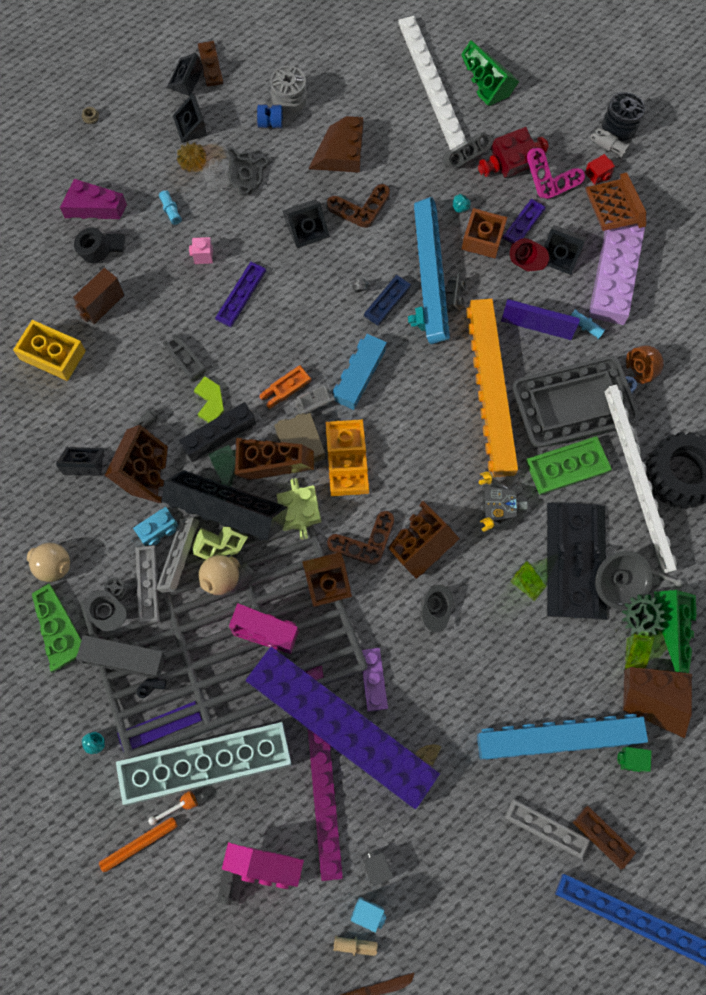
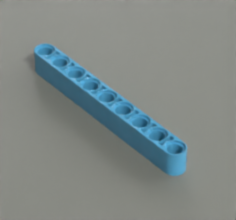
[414,197,450,345]

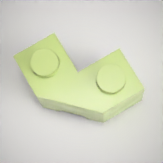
[192,527,248,559]

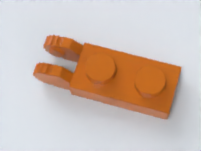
[259,365,311,409]

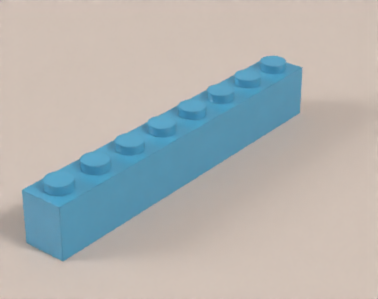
[477,714,648,760]

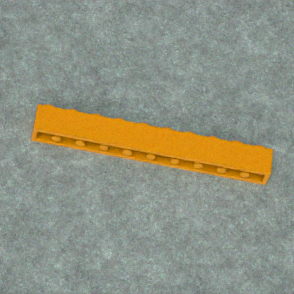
[466,299,518,478]

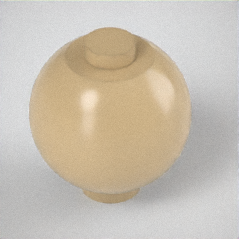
[27,543,70,582]
[199,555,240,595]

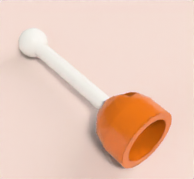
[148,790,198,825]

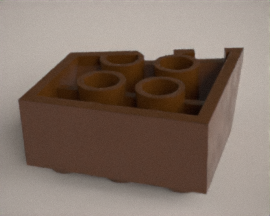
[308,116,364,173]
[104,425,168,504]
[388,501,460,579]
[623,667,692,738]

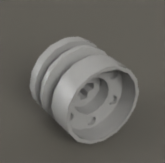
[270,66,307,114]

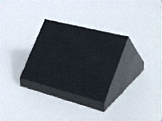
[167,53,204,96]
[173,93,207,143]
[56,447,104,476]

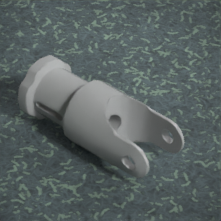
[590,128,630,158]

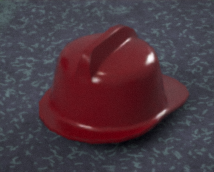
[510,238,549,272]

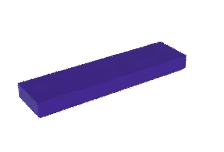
[215,262,267,327]
[117,701,203,753]

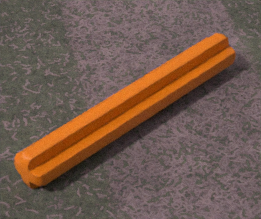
[99,817,178,872]

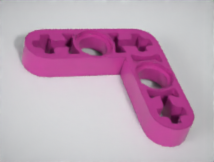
[527,148,585,199]

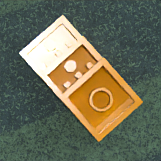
[325,419,369,496]

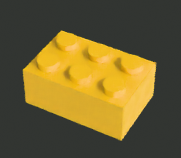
[13,320,86,381]

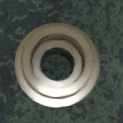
[82,107,99,124]

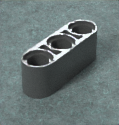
[443,134,493,167]

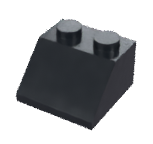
[283,199,330,248]
[544,225,587,275]

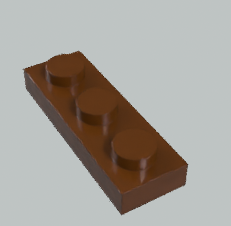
[198,40,223,87]
[572,805,636,869]

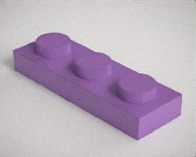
[362,648,388,712]

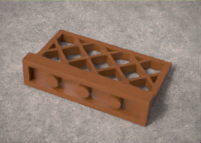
[585,172,646,231]

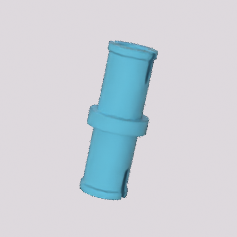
[159,190,182,225]
[570,309,606,339]

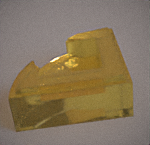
[415,744,442,766]

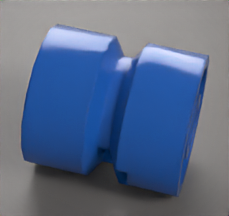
[257,104,283,128]

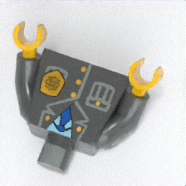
[479,471,527,532]

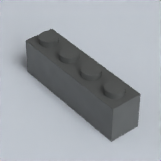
[76,634,166,679]

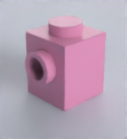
[189,237,213,264]

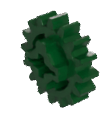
[622,594,668,638]

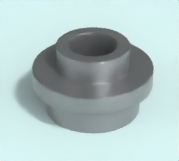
[352,279,370,293]

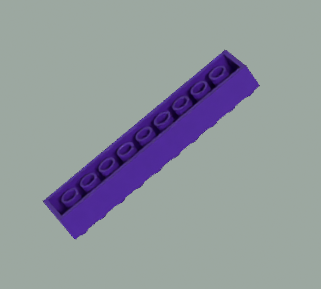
[245,647,440,810]

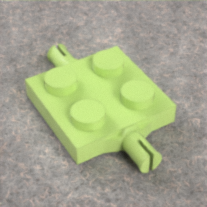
[277,478,321,540]

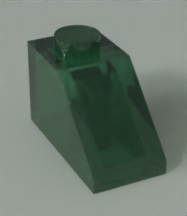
[208,445,236,487]

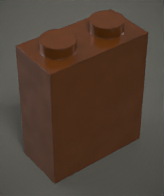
[73,268,125,324]

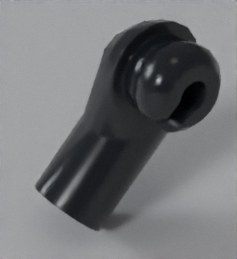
[136,678,166,698]

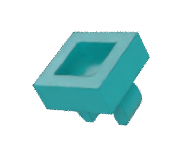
[408,307,426,331]

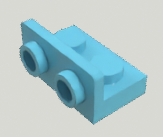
[133,507,178,546]

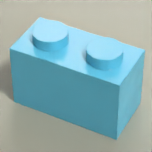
[351,896,386,933]

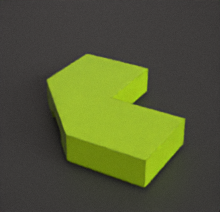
[194,376,224,423]

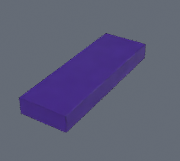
[503,199,546,244]

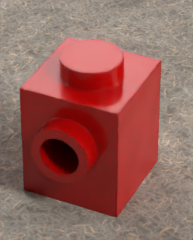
[584,154,615,185]

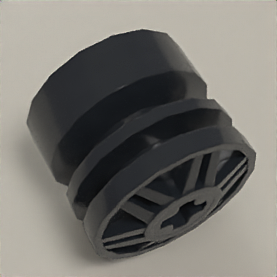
[602,92,645,141]

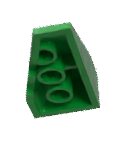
[461,40,520,106]
[654,590,697,673]

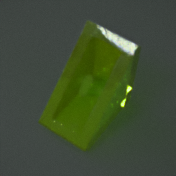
[510,561,546,601]
[625,634,654,670]

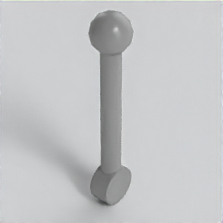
[652,570,683,587]

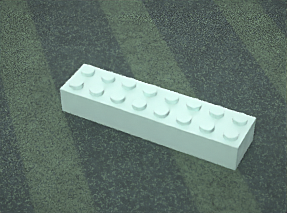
[116,722,292,806]

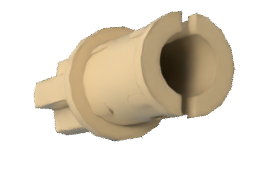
[334,936,378,956]

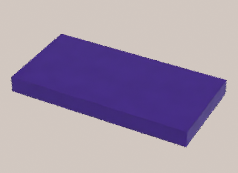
[501,299,580,340]

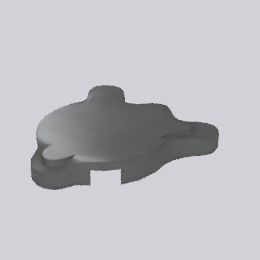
[225,147,269,196]

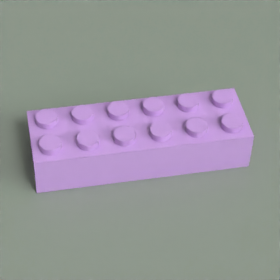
[588,218,645,325]

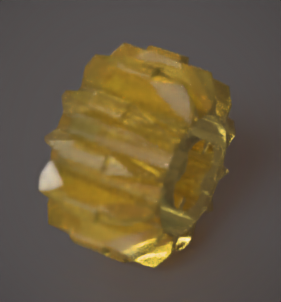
[177,142,206,172]

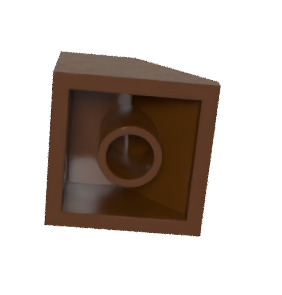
[302,552,352,607]

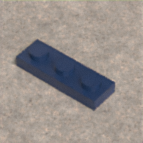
[364,275,411,326]

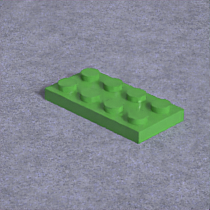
[526,436,612,495]

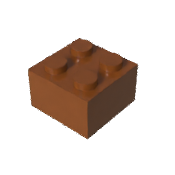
[461,208,507,259]

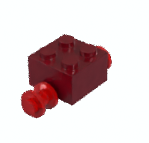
[478,127,549,179]

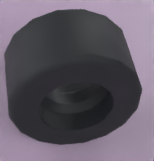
[74,227,110,263]

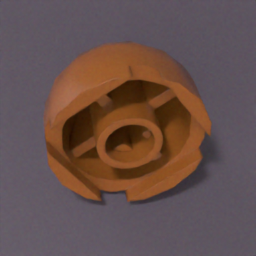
[626,345,664,384]

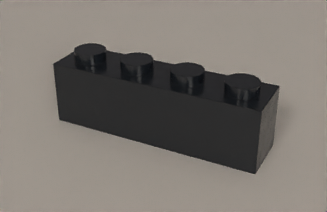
[179,402,256,462]

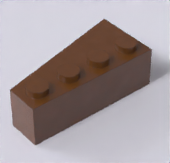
[235,438,314,480]

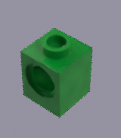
[617,747,652,773]

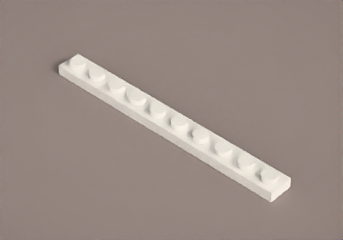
[398,16,469,152]
[604,385,677,574]

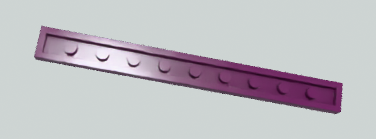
[305,665,343,881]

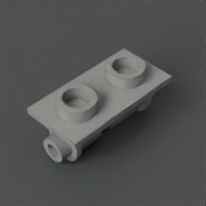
[294,385,335,414]

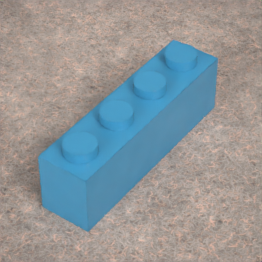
[332,334,387,410]

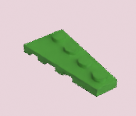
[32,583,82,673]

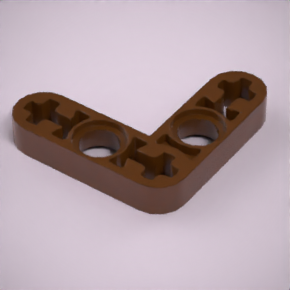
[327,184,390,228]
[327,511,394,565]

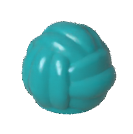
[453,194,471,213]
[82,732,105,754]

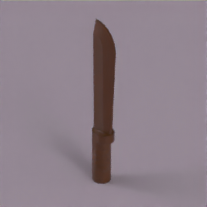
[339,973,414,995]

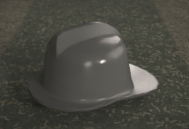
[421,585,453,632]
[84,590,127,632]

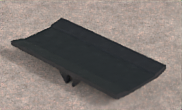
[547,503,607,620]

